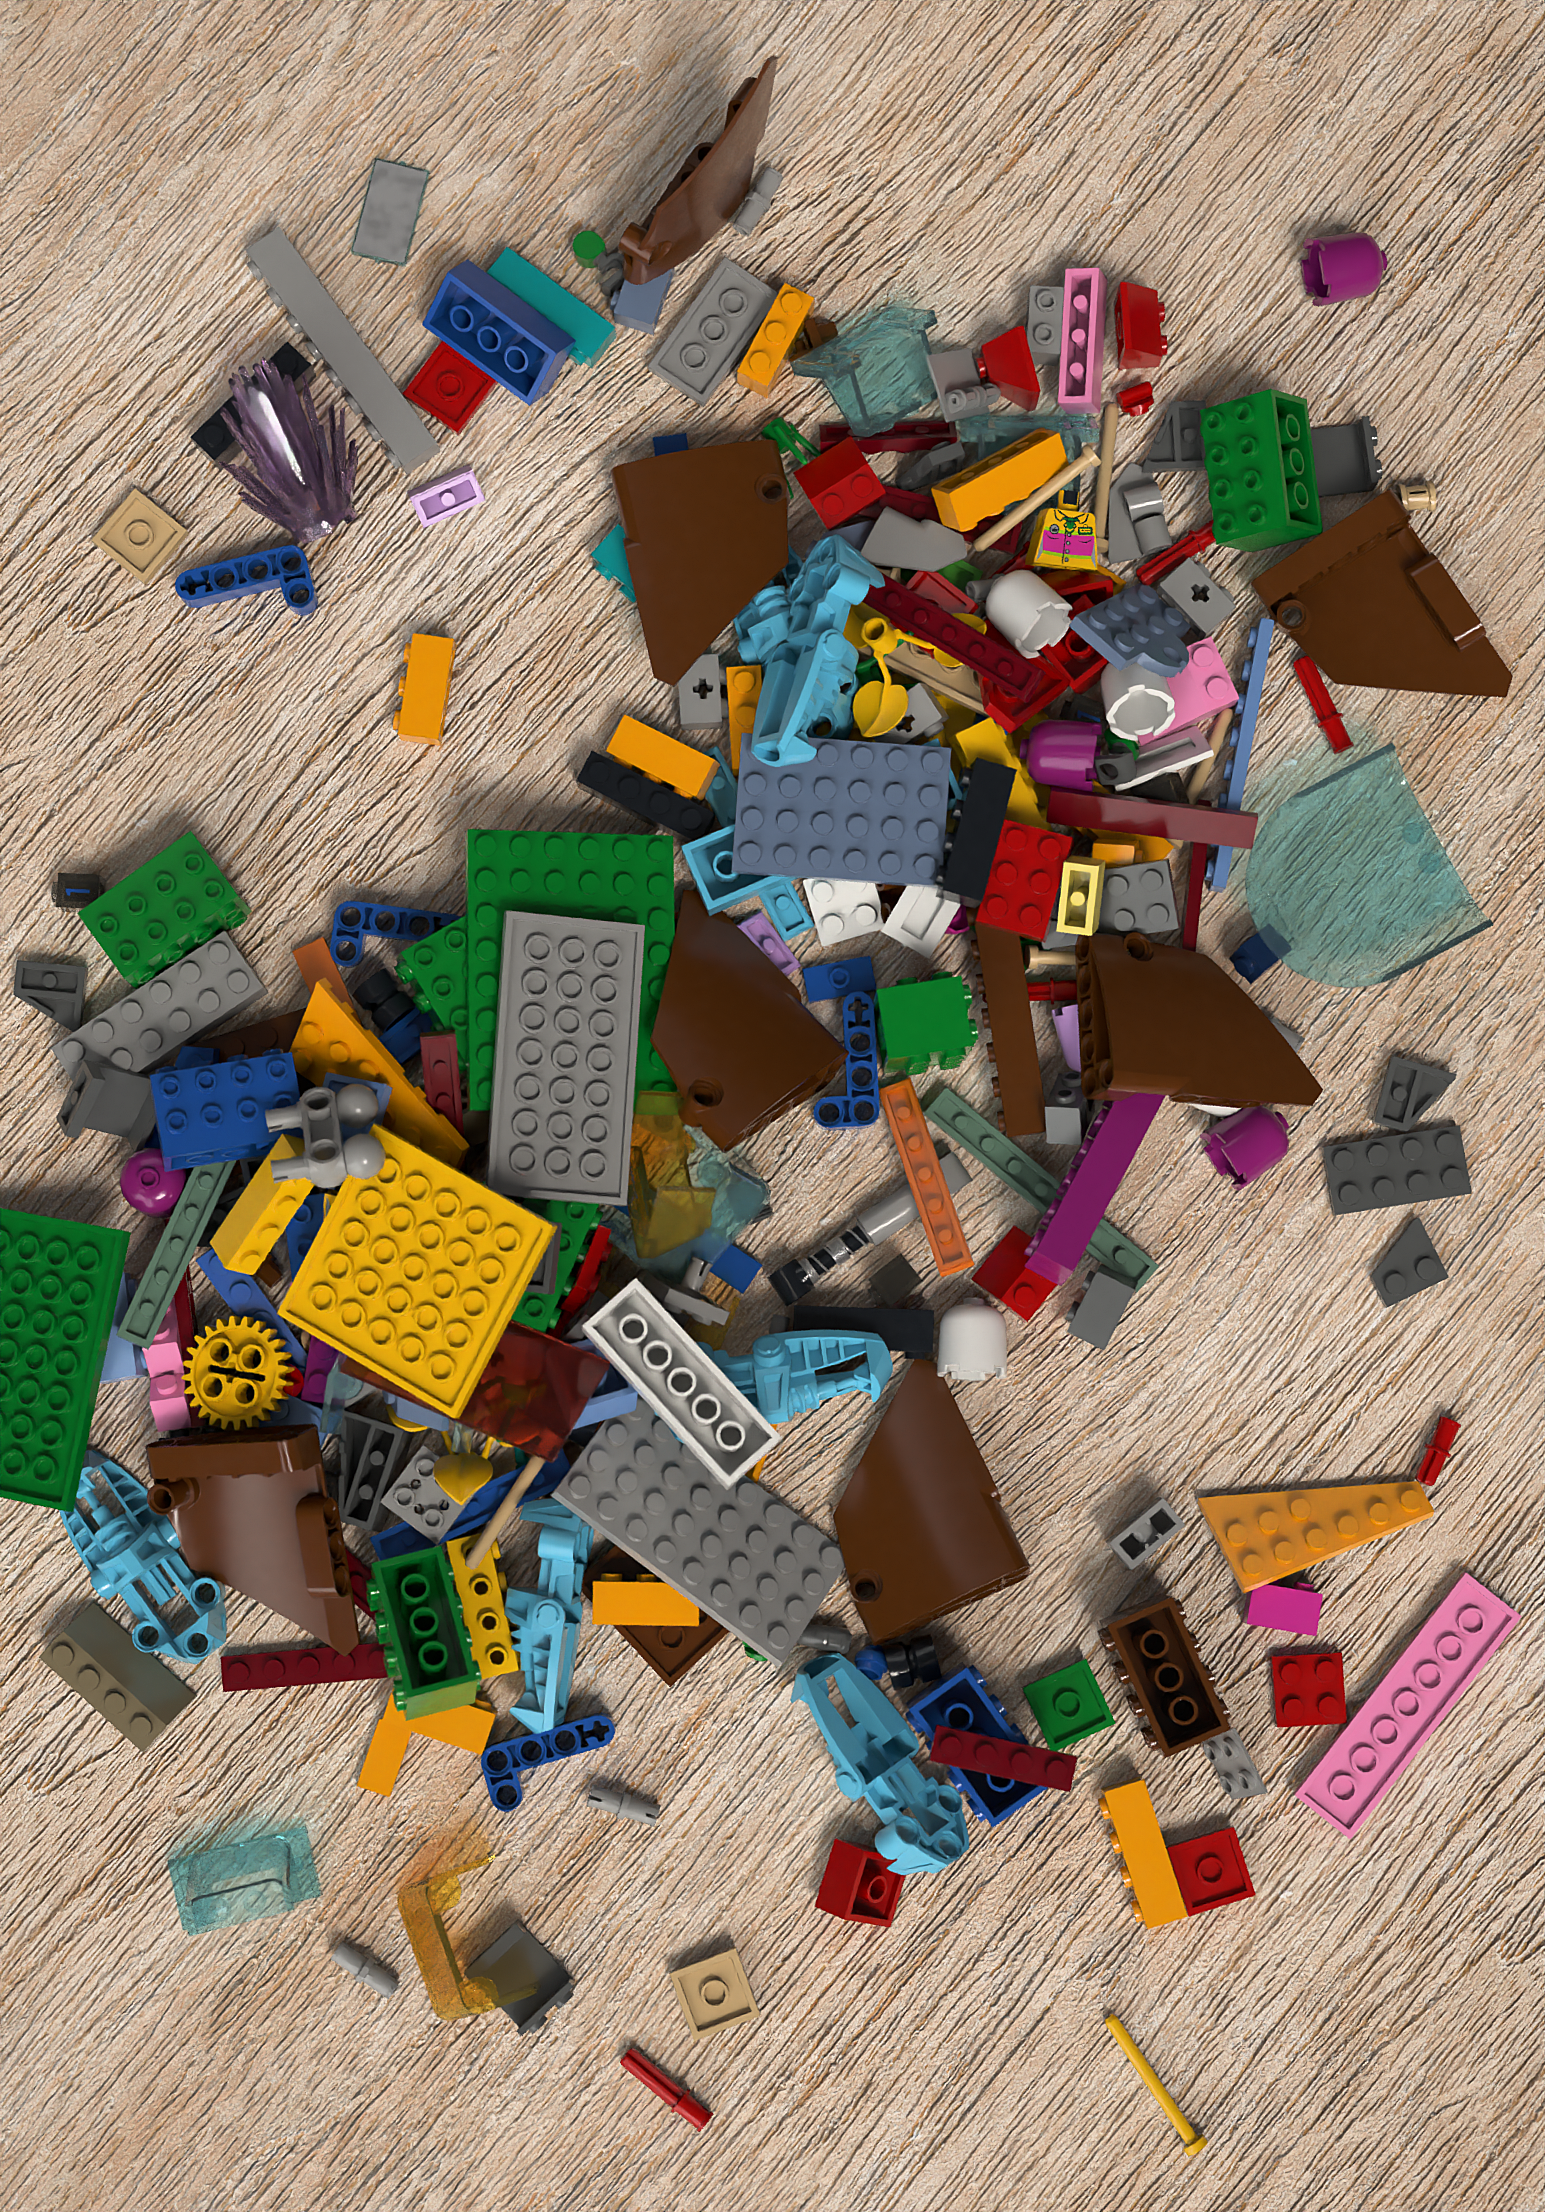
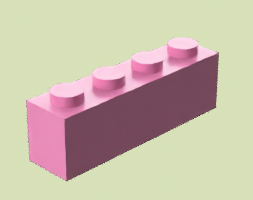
[1058,268,1108,414]

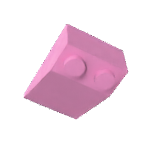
[1137,636,1239,747]

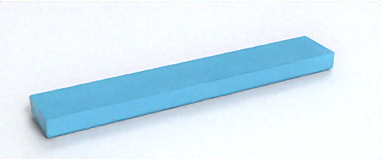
[703,746,814,943]

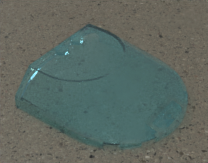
[1245,742,1494,988]

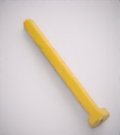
[1105,2014,1208,2157]

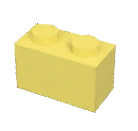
[1057,855,1106,936]

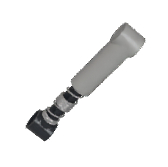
[767,1152,973,1307]

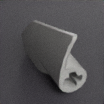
[1108,463,1173,564]
[861,506,967,572]

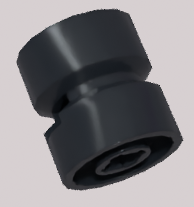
[352,968,416,1034]
[883,1634,942,1690]

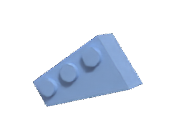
[100,1272,149,1384]

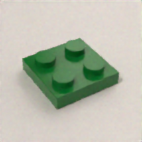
[1021,1658,1116,1751]

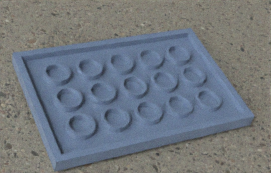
[732,733,951,888]

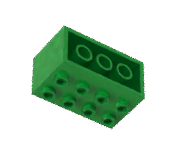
[1200,389,1323,553]
[77,831,252,989]
[394,915,467,1078]
[873,971,978,1076]
[511,1197,604,1333]
[366,1546,482,1721]

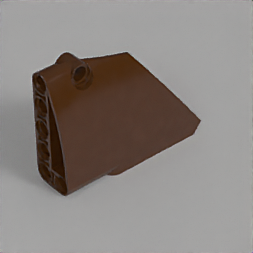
[618,55,778,285]
[610,440,791,687]
[1250,488,1513,698]
[650,889,849,1153]
[1075,932,1323,1108]
[833,1359,1031,1646]
[145,1424,361,1657]

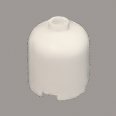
[985,570,1073,658]
[1100,662,1175,740]
[937,1298,1007,1381]

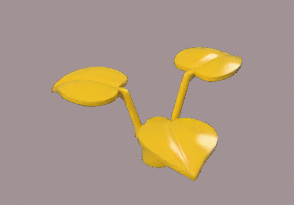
[843,601,987,738]
[385,1404,546,1505]

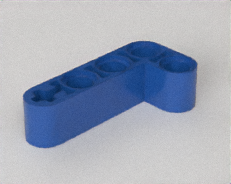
[175,545,318,616]
[330,901,461,968]
[813,991,880,1131]
[481,1712,616,1812]

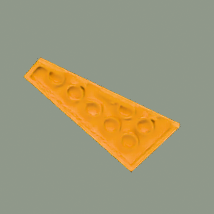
[289,977,470,1170]
[1197,1481,1434,1594]

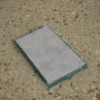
[351,158,430,267]

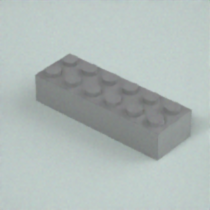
[51,931,269,1081]

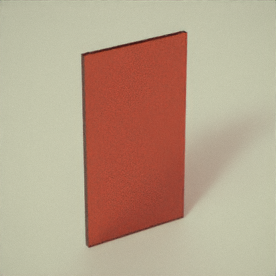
[340,1319,610,1463]

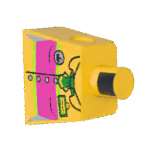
[1025,490,1098,572]

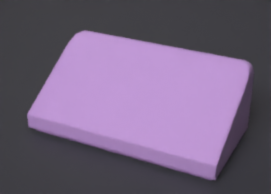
[407,465,485,528]
[737,911,801,977]

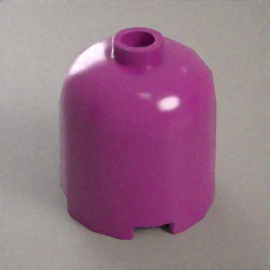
[1301,232,1387,307]
[1020,719,1102,791]
[1200,1105,1289,1191]
[119,1148,193,1219]

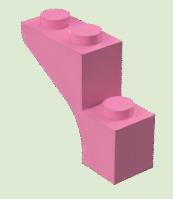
[142,1297,191,1432]

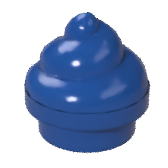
[854,1644,888,1680]

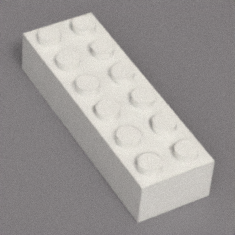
[582,1278,782,1490]

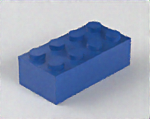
[422,259,576,406]

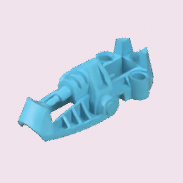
[751,534,885,767]
[733,544,861,740]
[654,1330,893,1442]
[59,1450,227,1664]
[504,1497,594,1734]
[790,1652,969,1875]

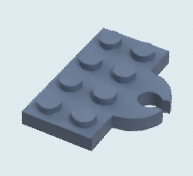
[1069,582,1191,678]

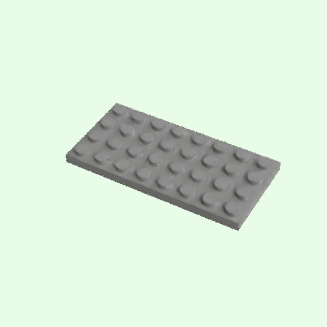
[485,911,645,1206]
[551,1395,845,1667]

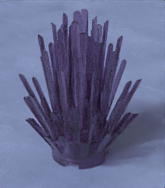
[218,357,359,544]

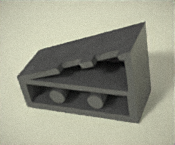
[339,1409,414,1532]

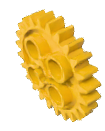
[182,1316,294,1431]

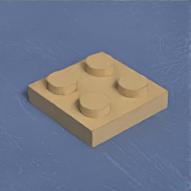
[91,488,189,586]
[669,1946,761,2041]

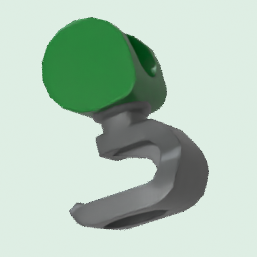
[573,231,625,297]
[1094,728,1140,785]

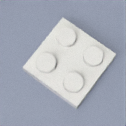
[803,879,885,947]

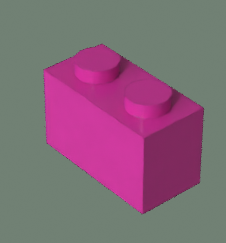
[1242,1579,1323,1636]

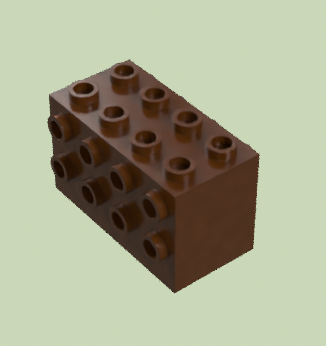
[1097,1593,1231,1758]

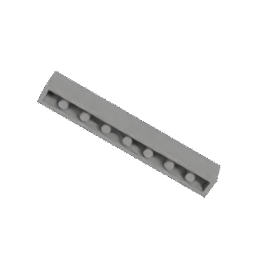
[246,227,440,475]

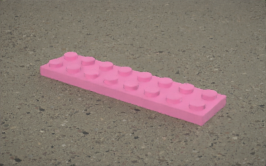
[1293,1572,1522,1840]

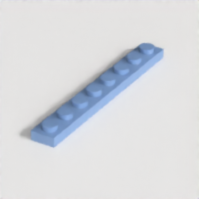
[1204,618,1275,893]

